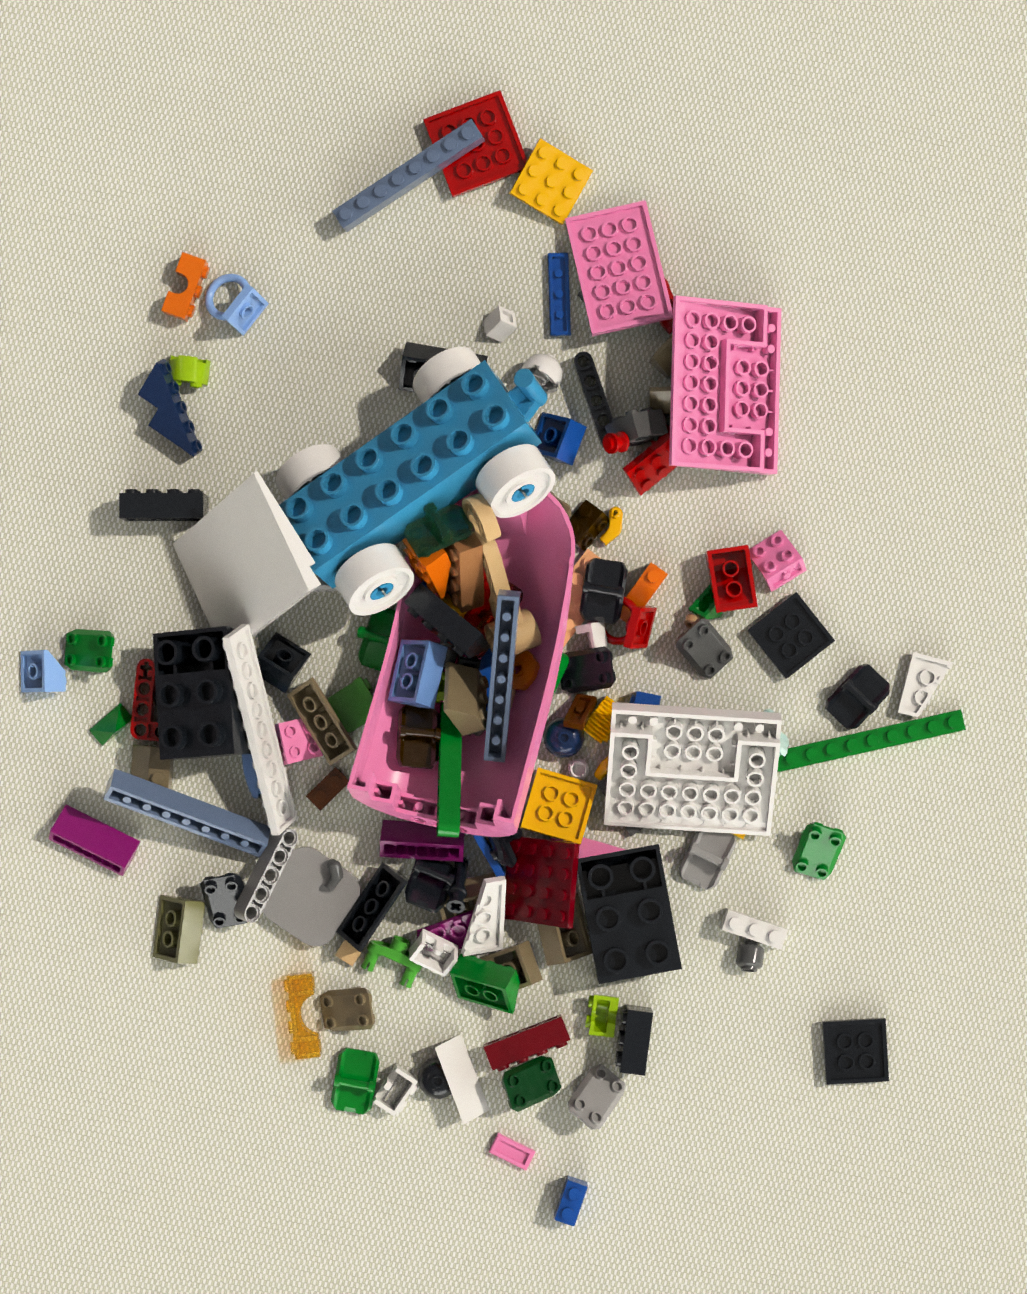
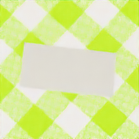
[435,1034,490,1125]

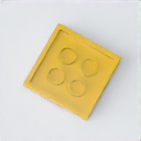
[509,138,593,225]
[520,767,598,845]

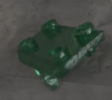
[404,503,475,558]

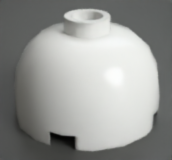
[521,354,562,393]

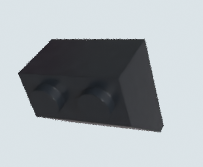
[257,632,311,693]

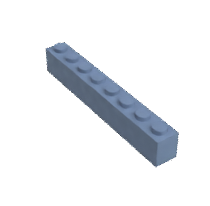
[332,119,485,232]
[484,589,521,762]
[103,769,270,857]

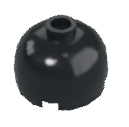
[418,1056,452,1099]

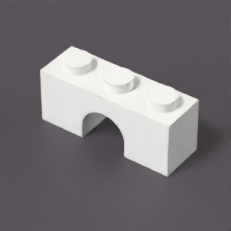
[720,908,788,950]

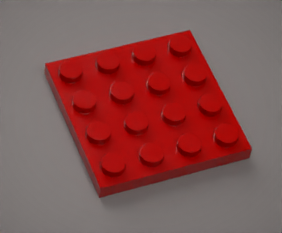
[423,90,527,198]

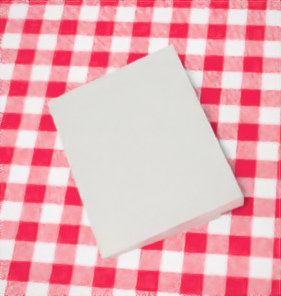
[173,471,321,637]
[604,702,782,836]

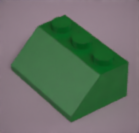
[450,954,520,1014]

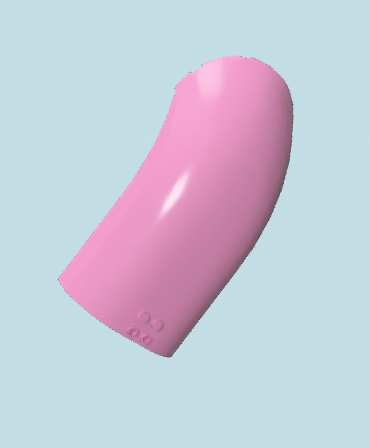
[347,489,575,837]

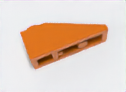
[620,562,668,623]

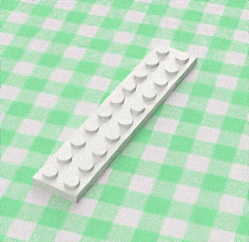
[222,624,297,836]

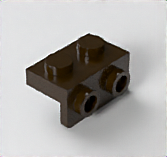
[569,500,609,551]

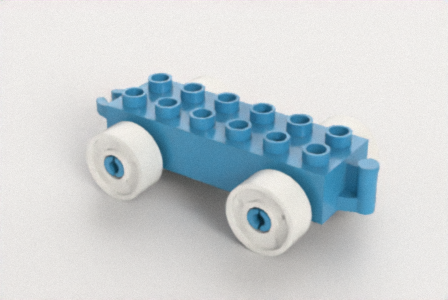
[276,347,555,616]

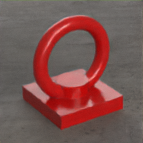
[595,597,657,649]

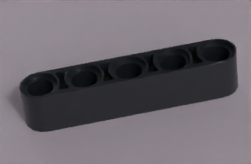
[574,351,613,448]

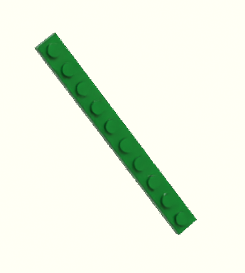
[777,709,966,772]

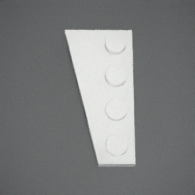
[461,876,506,957]

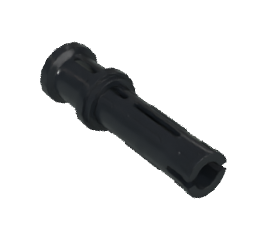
[446,857,468,913]

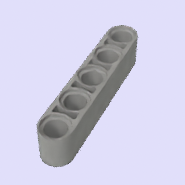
[234,828,298,923]

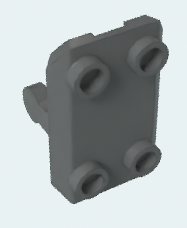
[676,618,733,679]

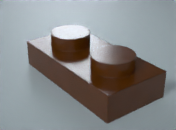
[563,693,597,730]
[306,767,349,811]

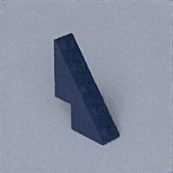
[138,359,202,457]

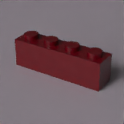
[483,1014,570,1072]

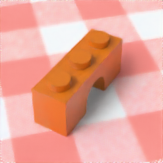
[161,252,210,322]

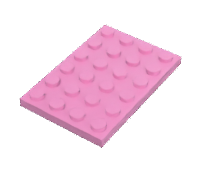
[565,200,673,337]

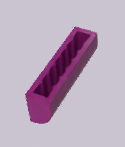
[49,804,140,876]
[380,820,465,862]

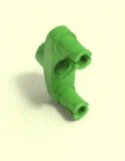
[361,935,422,988]

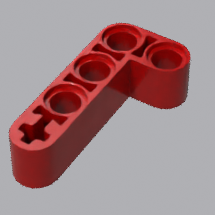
[130,658,159,741]

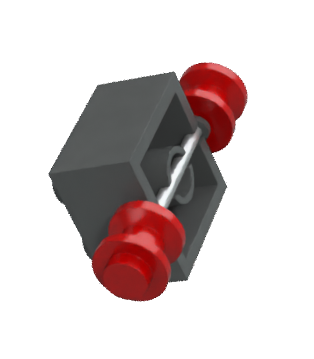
[603,407,670,454]

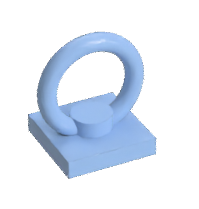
[205,274,269,336]

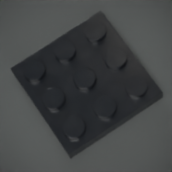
[747,592,835,679]
[822,1018,889,1085]

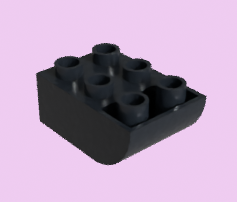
[153,626,251,760]
[577,844,682,984]

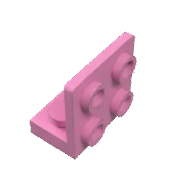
[749,530,806,592]
[274,718,323,765]

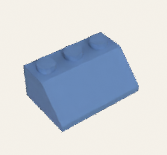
[388,639,448,709]

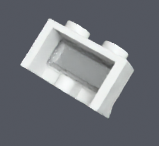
[409,929,458,977]
[373,1063,418,1116]

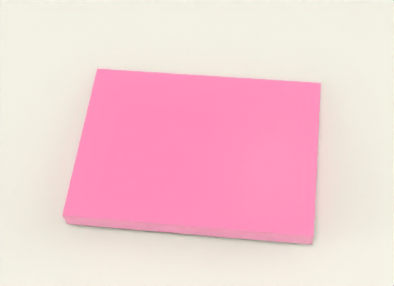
[669,295,781,475]

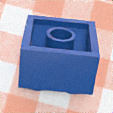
[535,412,587,466]

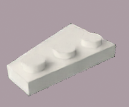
[897,652,954,718]

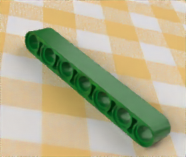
[436,702,462,838]

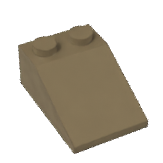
[478,940,543,989]

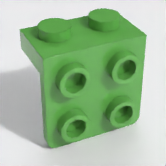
[328,677,373,732]

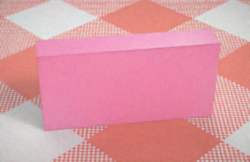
[489,1132,535,1170]

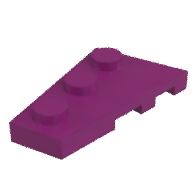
[417,910,474,951]

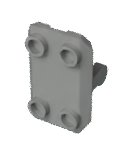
[679,831,737,890]
[568,1064,625,1130]

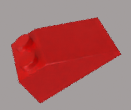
[705,545,758,613]

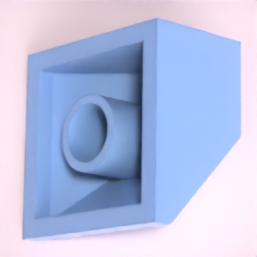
[20,650,67,693]

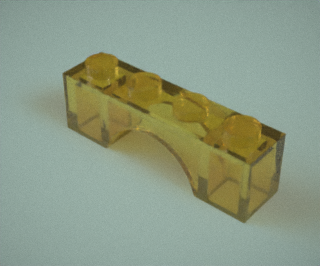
[284,971,322,1060]

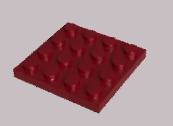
[504,836,580,928]

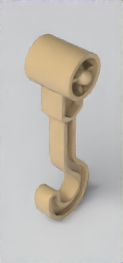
[462,493,542,656]

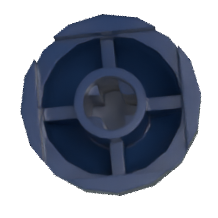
[543,717,585,758]

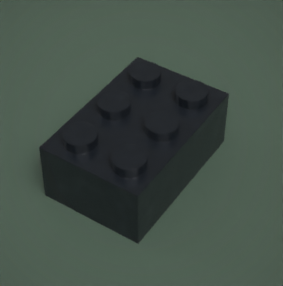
[615,1004,653,1076]

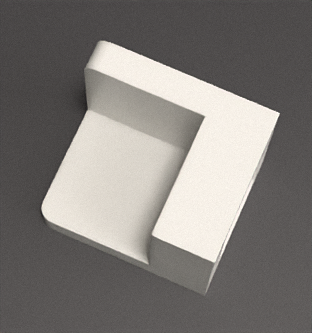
[484,305,517,342]
[575,622,608,648]

